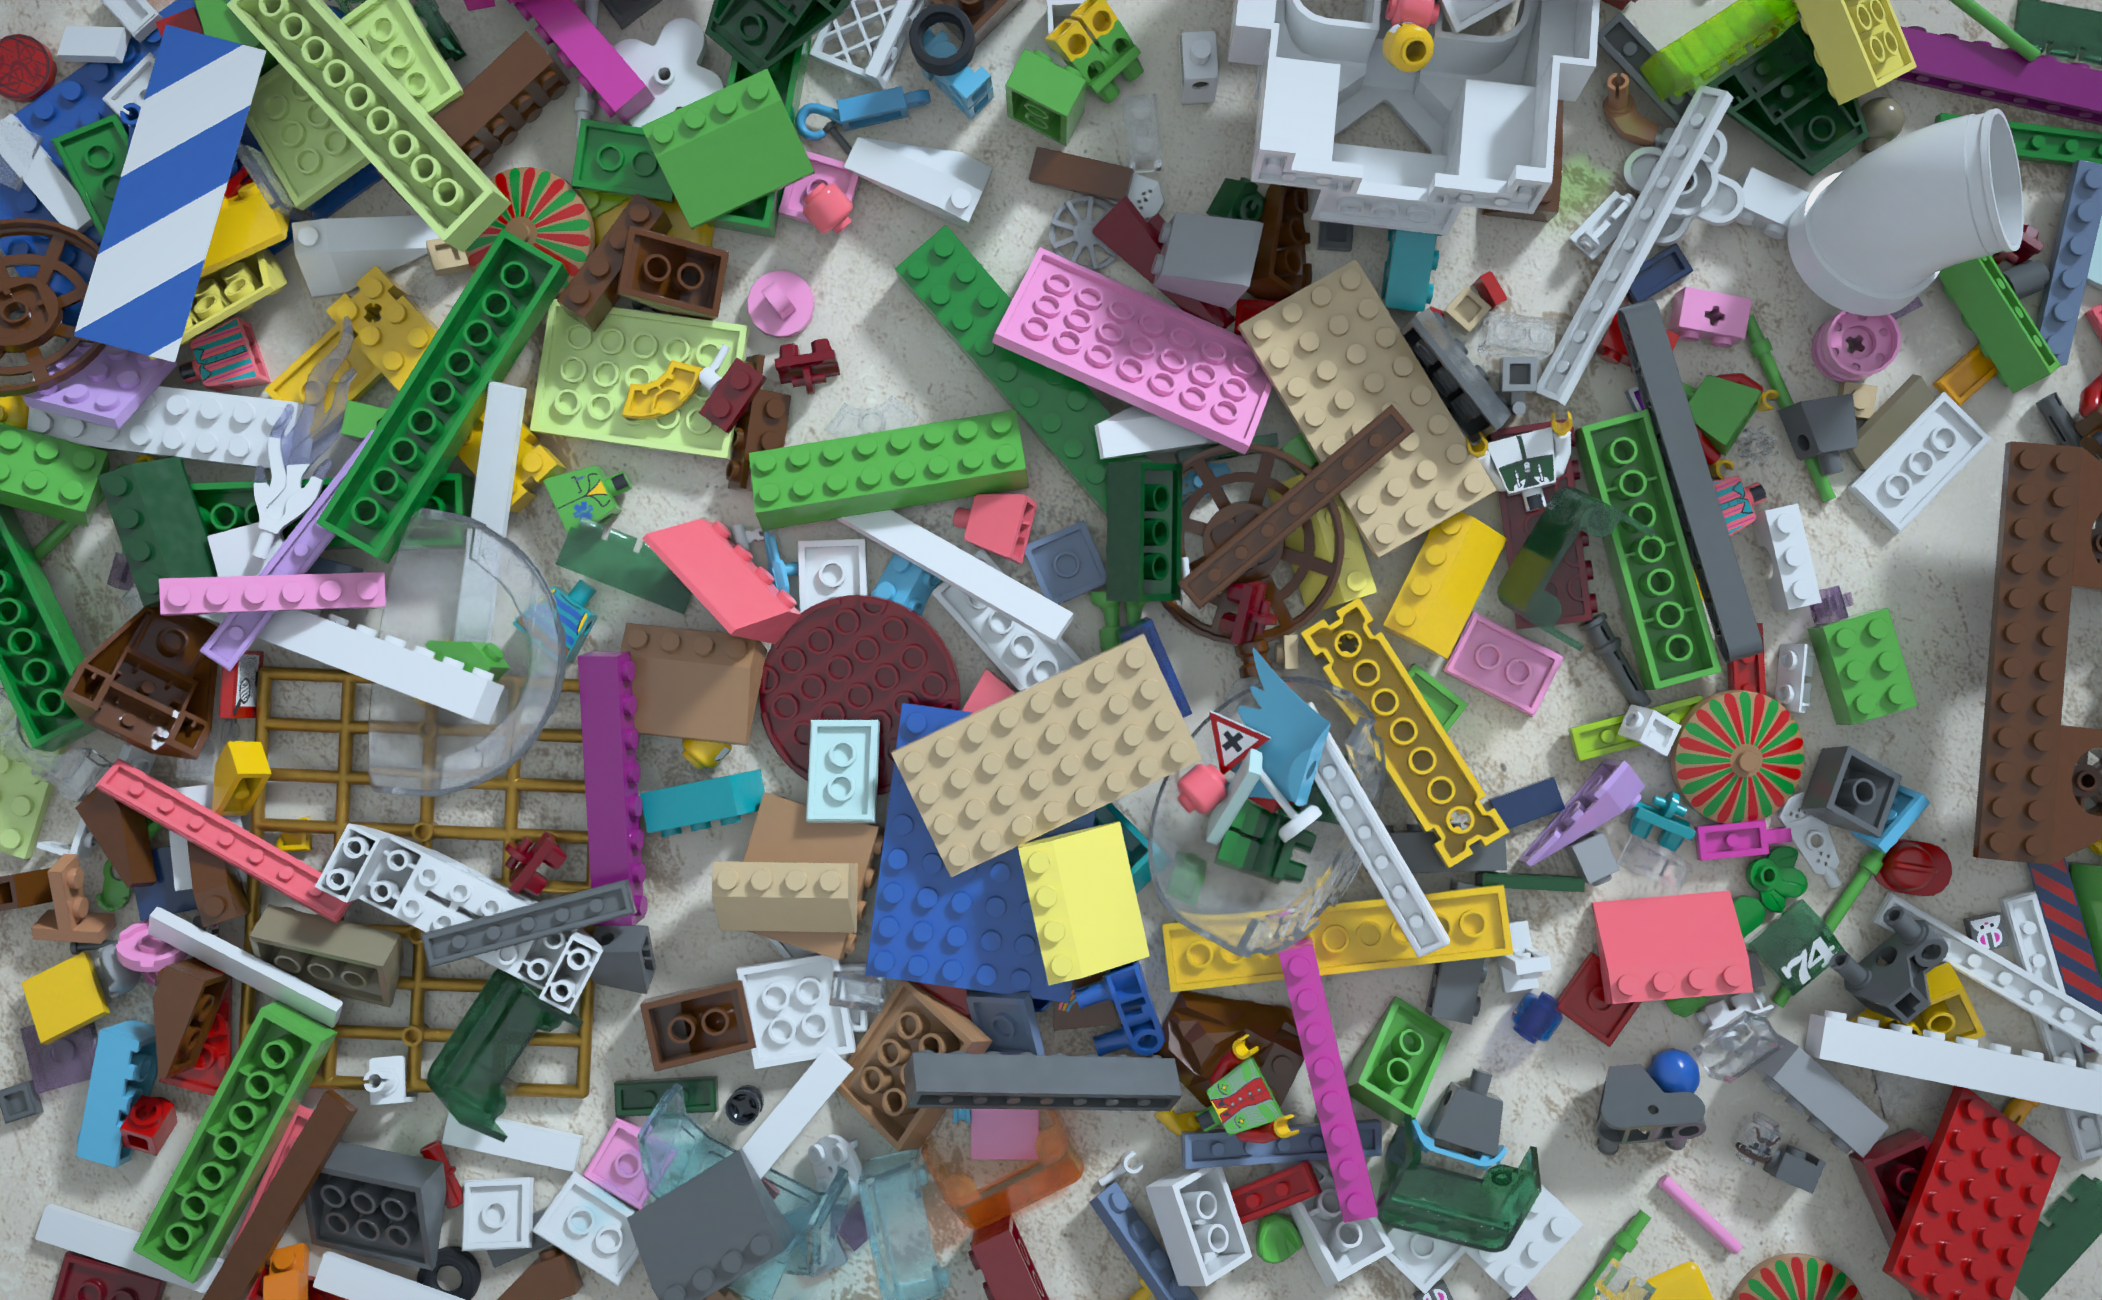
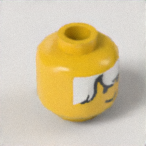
[1382,22,1434,73]
[682,739,732,770]

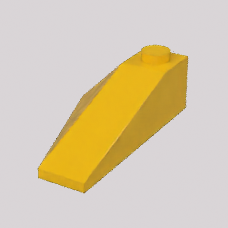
[1849,962,1986,1042]

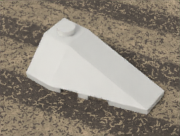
[843,137,992,229]
[292,215,440,298]
[1094,405,1218,459]

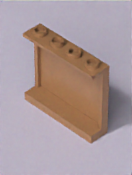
[743,793,885,960]

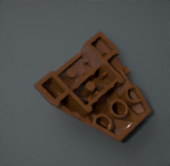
[1153,991,1304,1125]

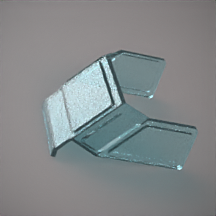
[638,1083,849,1300]

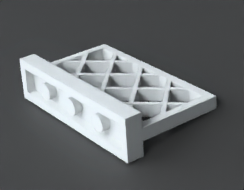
[809,0,924,90]

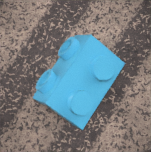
[871,553,941,616]
[1849,784,1931,854]

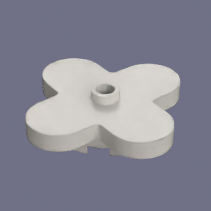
[613,18,725,128]
[1624,129,1745,246]

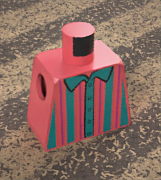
[179,317,271,392]
[1713,476,1766,536]

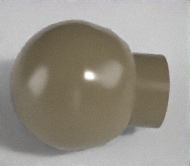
[1861,97,1905,153]

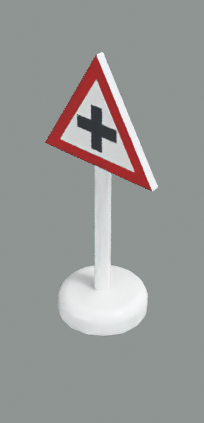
[1209,710,1323,843]

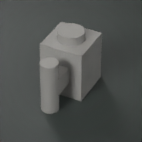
[1499,357,1538,416]

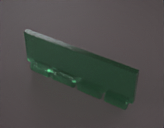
[2014,0,2102,65]
[555,516,692,614]
[2015,1174,2102,1300]

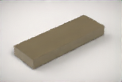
[1847,374,1936,470]

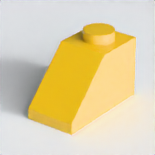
[212,741,272,816]

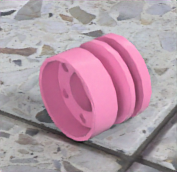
[1811,310,1901,383]

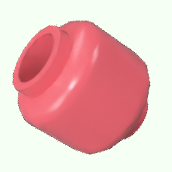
[1385,0,1440,30]
[803,182,853,234]
[1176,764,1228,815]

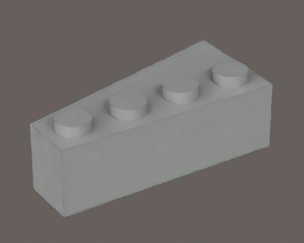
[1737,1025,1889,1158]

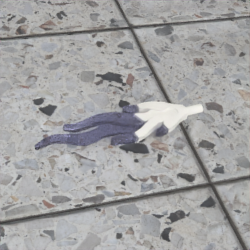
[252,316,357,560]

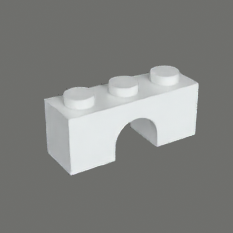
[1752,503,1822,612]

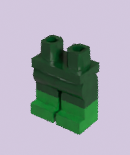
[1214,800,1317,885]

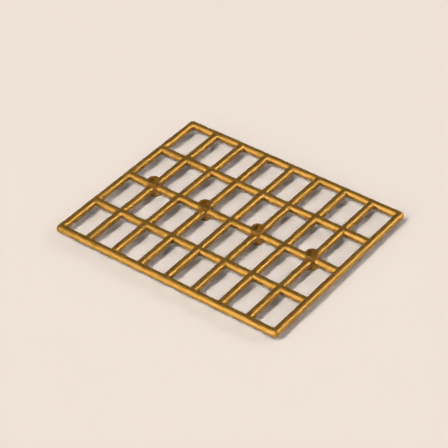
[238,666,597,1099]

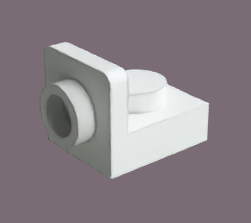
[1618,704,1681,756]

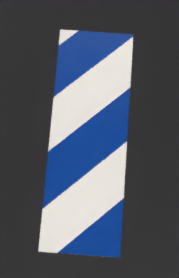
[74,25,266,362]

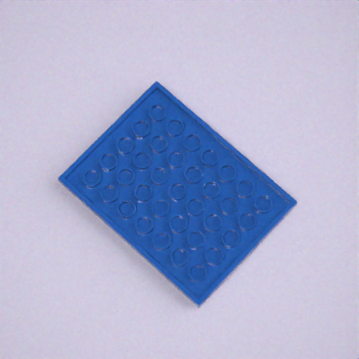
[865,703,1096,1003]

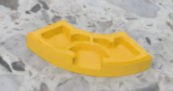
[621,360,704,420]

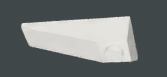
[1271,1160,1395,1288]

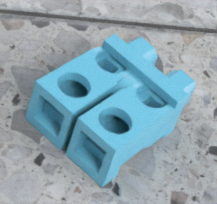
[921,28,994,120]

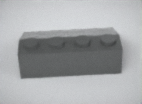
[1400,308,1512,443]
[304,1141,447,1270]
[627,1148,795,1300]

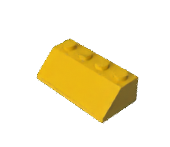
[200,181,290,278]
[1383,512,1507,660]

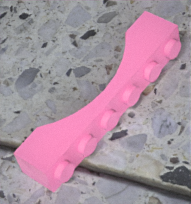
[159,572,386,616]

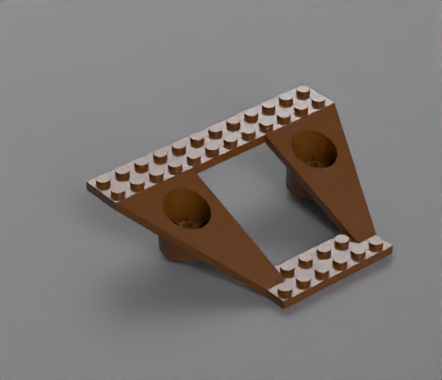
[1973,441,2102,865]

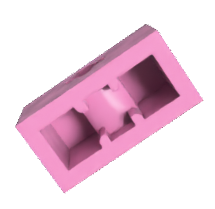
[1669,287,1752,348]

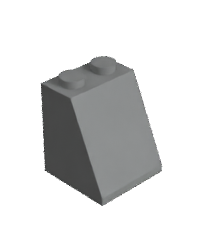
[1151,212,1264,310]

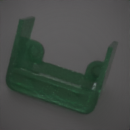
[1497,487,1655,652]
[427,968,583,1143]
[1377,1113,1542,1253]

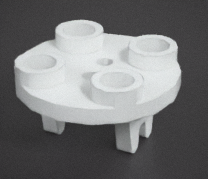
[808,1134,867,1203]

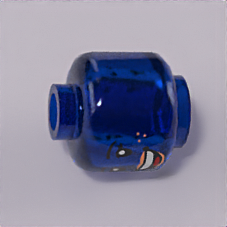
[1511,991,1563,1044]

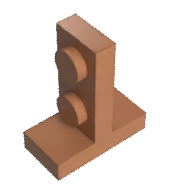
[31,854,117,944]

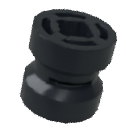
[725,1085,764,1126]

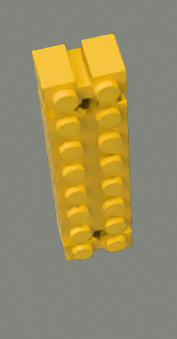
[325,265,567,514]
[1301,598,1510,869]

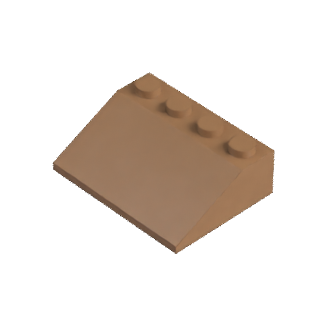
[620,623,767,746]
[837,980,993,1152]

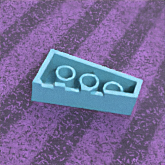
[76,1019,158,1168]

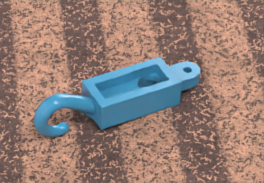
[795,86,931,141]

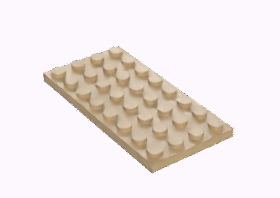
[1238,259,1497,560]
[891,633,1202,877]

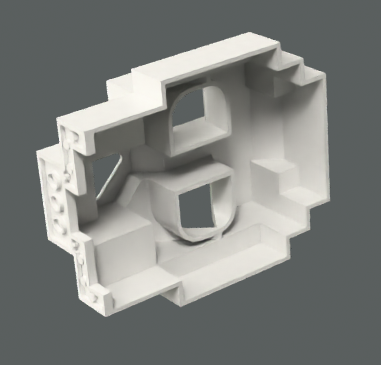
[1228,0,1600,235]

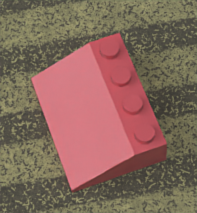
[642,519,802,644]
[1592,890,1754,1005]

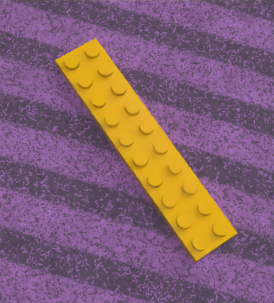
[1162,884,1513,992]

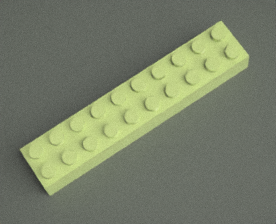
[227,0,511,252]

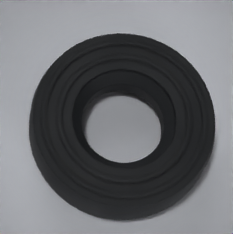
[417,1246,481,1300]

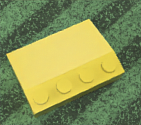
[1792,0,1917,105]
[149,248,288,360]
[1018,821,1150,985]

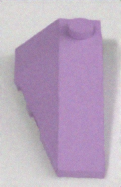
[1518,759,1645,867]

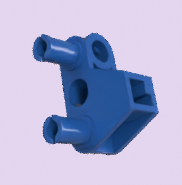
[1074,960,1166,1057]

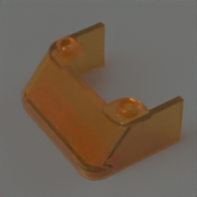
[921,1110,1084,1229]

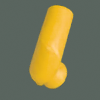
[1154,1110,1202,1136]

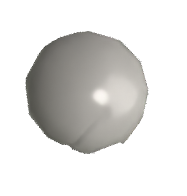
[98,943,141,999]

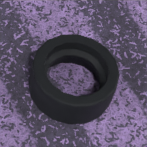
[909,4,976,76]

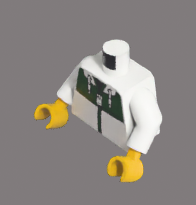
[1466,411,1573,512]

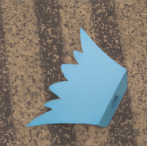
[1225,648,1331,806]

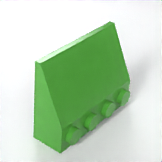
[641,69,815,229]

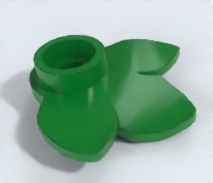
[1745,846,1808,913]

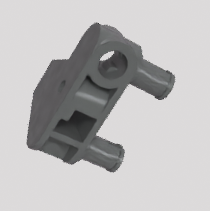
[1830,906,1948,1024]
[1596,1064,1706,1156]

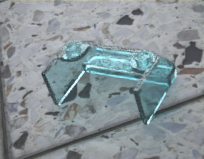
[858,1149,951,1300]

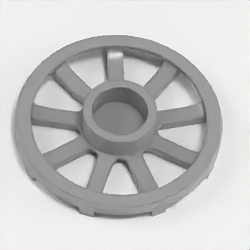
[1049,196,1117,271]

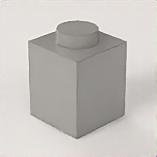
[1565,831,1620,886]

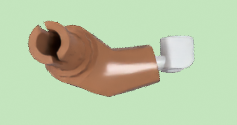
[1602,73,1675,150]

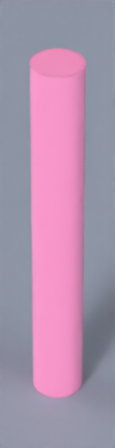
[1657,1175,1742,1255]

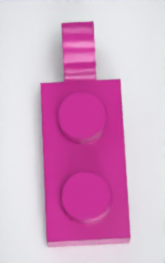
[1694,820,1792,861]

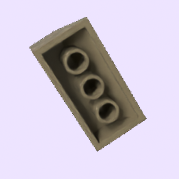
[249,904,404,1007]

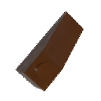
[75,787,157,888]
[187,840,251,928]
[0,868,53,911]
[497,1246,584,1300]

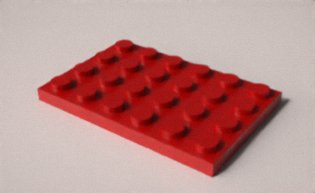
[1882,1086,2061,1300]

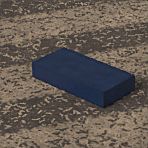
[1626,243,1694,304]
[1488,777,1565,829]

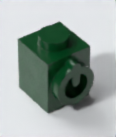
[1206,177,1267,221]

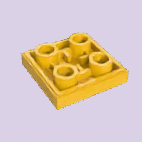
[21,951,110,1045]

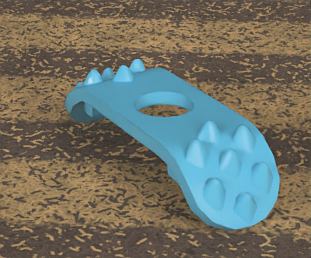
[1409,1119,1508,1170]

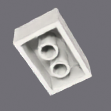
[1145,1166,1252,1286]

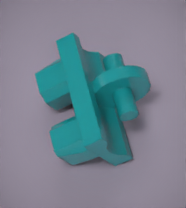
[1628,791,1696,852]

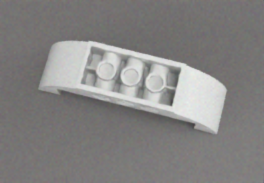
[315,823,604,1014]

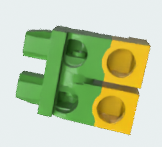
[1044,0,1144,103]

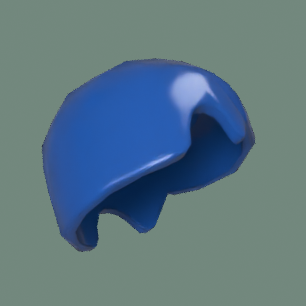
[1645,1048,1700,1093]

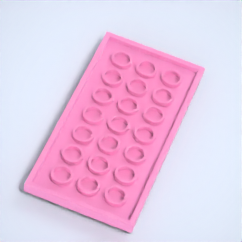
[992,247,1273,454]

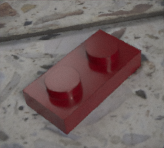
[699,357,767,434]

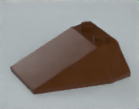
[60,607,218,760]

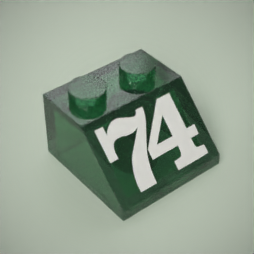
[1745,899,1845,996]

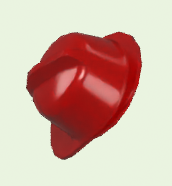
[1874,839,1952,896]

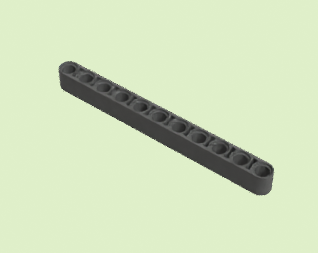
[1617,298,1763,663]

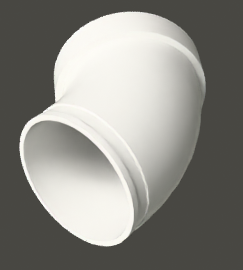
[1788,108,2024,316]

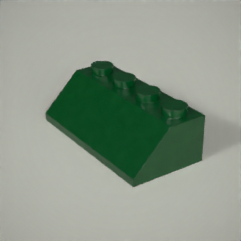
[98,457,218,608]
[1105,462,1182,602]

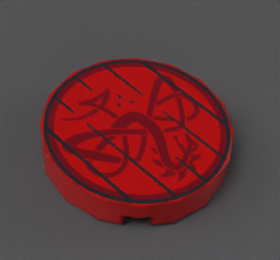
[0,34,57,103]

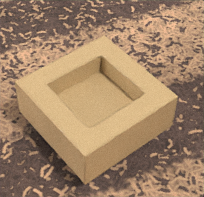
[426,238,469,277]
[1442,286,1492,335]
[1837,381,1878,421]
[1275,635,1299,670]

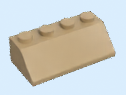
[712,861,858,933]

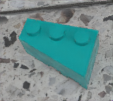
[1381,229,1442,312]
[640,769,765,837]

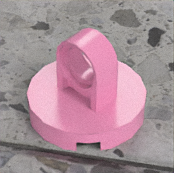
[747,270,815,338]
[116,920,188,986]

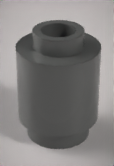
[2001,260,2050,300]

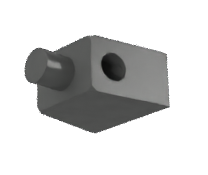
[1778,394,1858,476]
[591,925,656,994]
[1428,1068,1503,1156]

